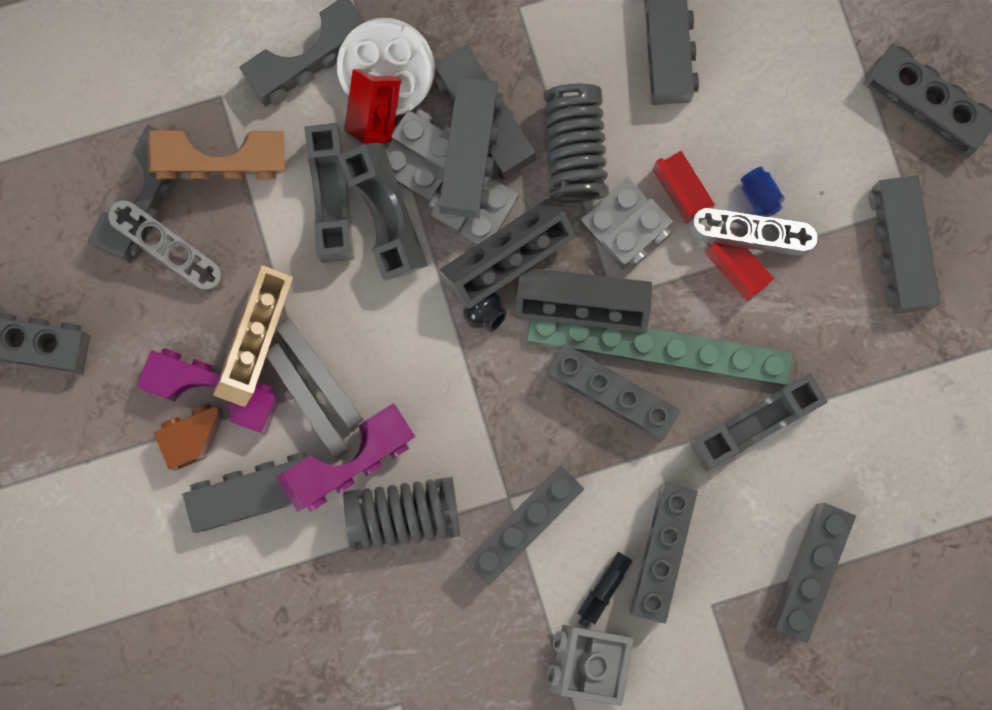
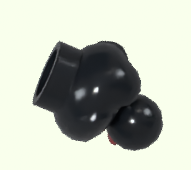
[463,293,507,332]

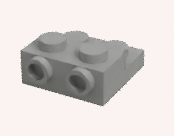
[386,110,451,203]
[428,177,519,245]
[579,177,673,269]
[546,624,634,706]

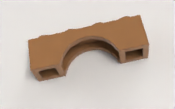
[147,130,285,180]

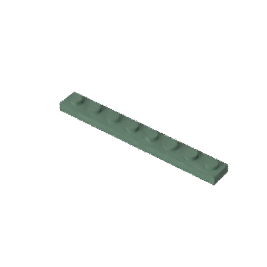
[527,320,793,386]

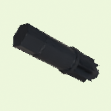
[577,552,633,628]

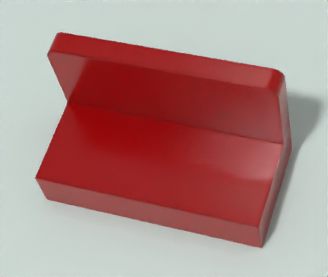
[344,69,401,144]
[652,151,715,224]
[705,230,775,301]

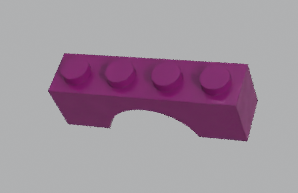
[137,348,280,435]
[276,403,415,512]

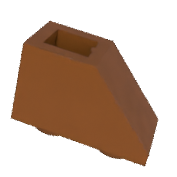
[153,404,224,471]

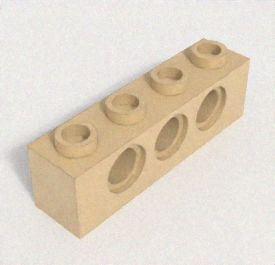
[213,265,293,407]

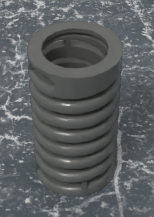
[544,83,609,203]
[343,477,460,552]

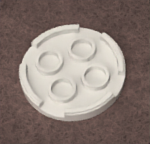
[337,18,435,116]

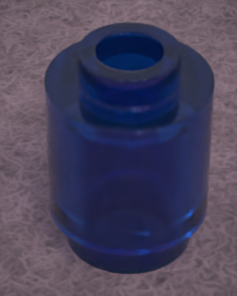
[740,167,786,217]

